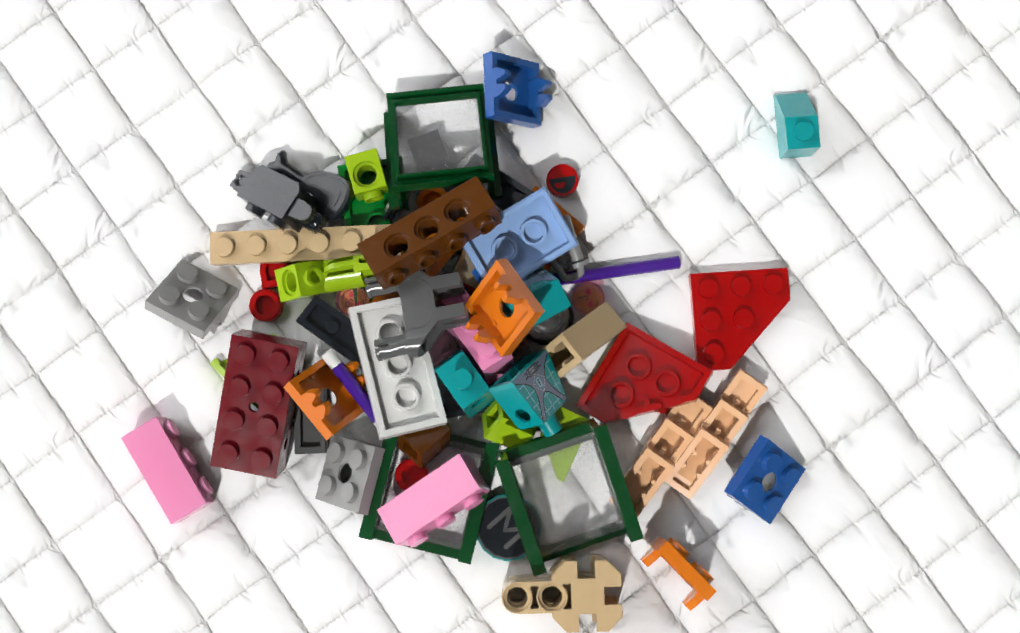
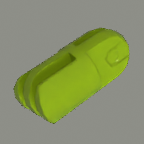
[323,254,374,293]

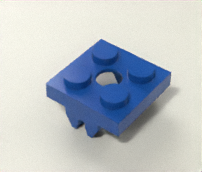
[483,51,553,128]
[724,435,806,524]

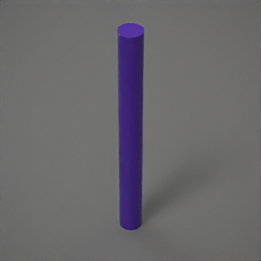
[552,256,681,285]

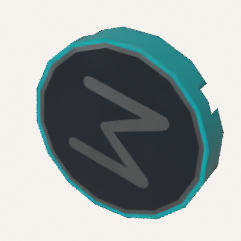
[477,494,541,561]

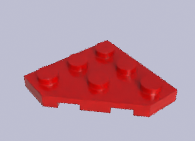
[688,267,790,371]
[576,322,713,424]

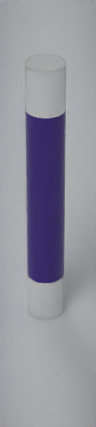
[321,349,377,428]

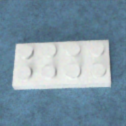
[348,297,447,440]

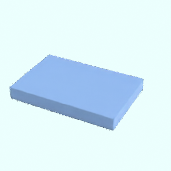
[463,186,579,280]

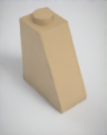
[541,301,627,379]

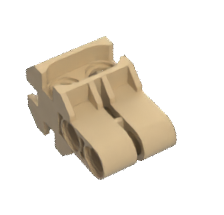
[501,554,623,633]

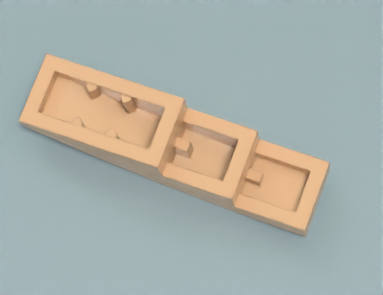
[664,368,768,500]
[609,397,713,517]

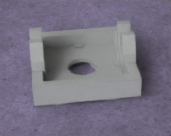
[145,259,239,339]
[315,435,385,515]

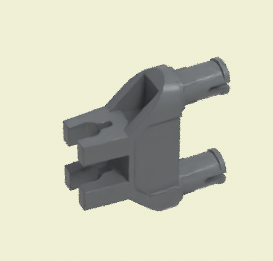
[364,271,470,361]

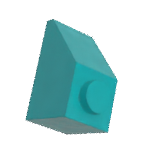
[773,93,821,159]

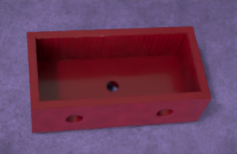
[210,329,307,479]

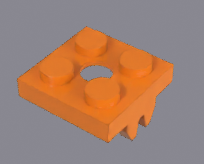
[465,258,545,357]
[283,358,368,440]
[640,536,717,611]

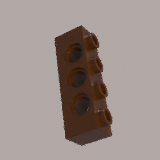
[357,176,502,290]

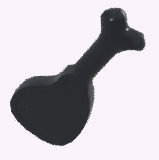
[267,150,355,222]

